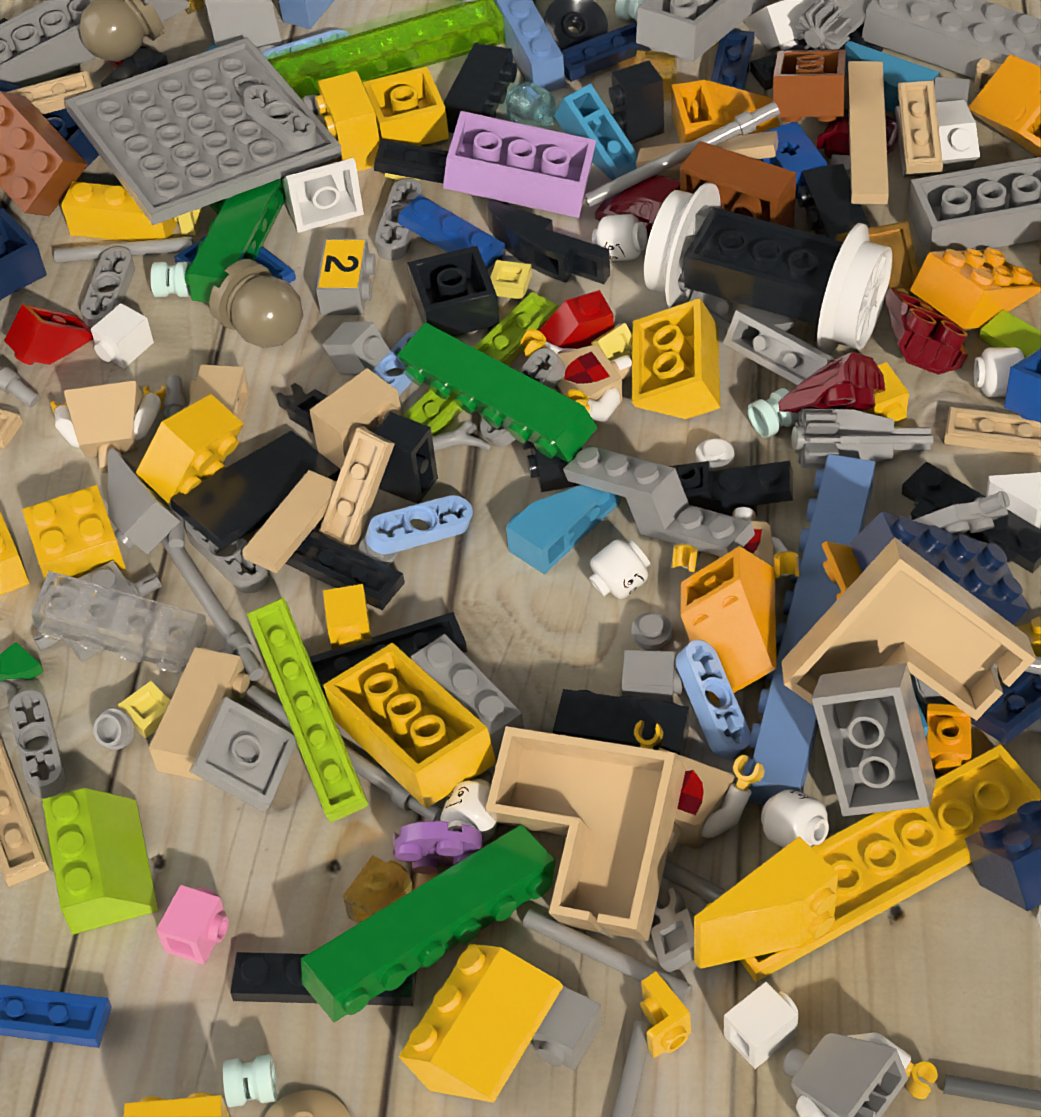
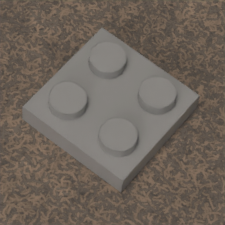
[189,697,297,812]

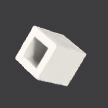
[91,303,154,369]
[724,982,798,1069]

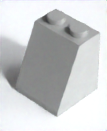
[203,0,281,53]

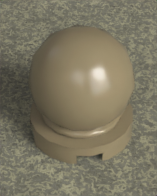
[79,0,164,62]
[209,259,304,348]

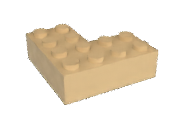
[781,537,1036,721]
[485,726,686,941]

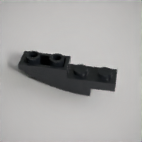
[487,200,610,284]
[669,460,793,517]

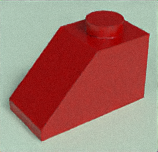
[539,290,614,349]
[4,304,93,365]

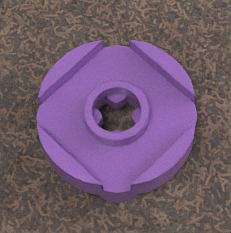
[393,821,482,874]

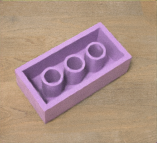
[443,111,596,218]

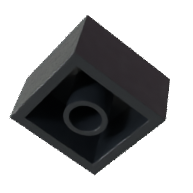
[407,245,499,337]

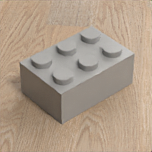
[812,663,936,816]

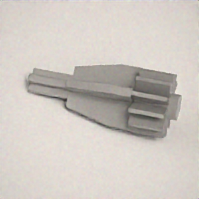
[795,0,872,50]
[791,409,934,468]

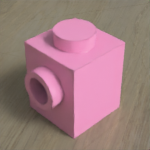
[156,885,229,965]

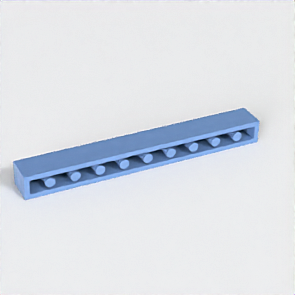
[744,454,875,805]

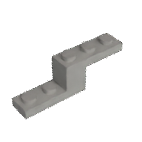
[690,290,835,385]
[563,445,755,557]
[411,634,524,775]

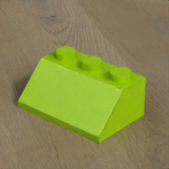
[42,788,159,935]

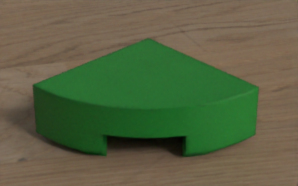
[0,642,44,681]

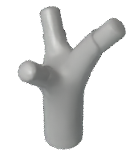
[432,420,491,451]

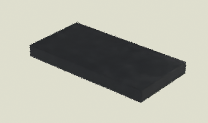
[171,431,341,550]

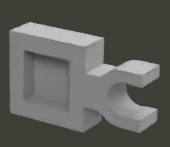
[650,887,695,973]

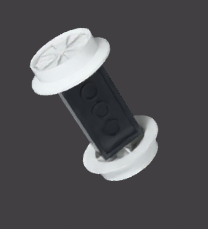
[644,183,892,355]

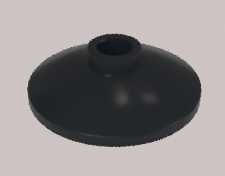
[544,0,608,51]

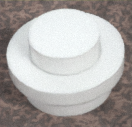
[695,438,734,471]

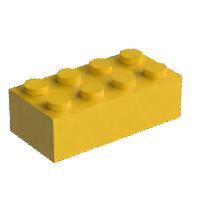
[323,643,497,809]

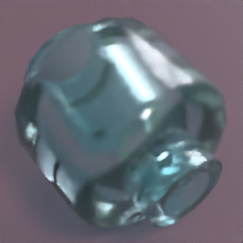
[506,81,556,128]

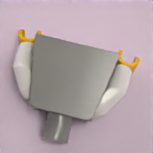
[784,1032,938,1117]

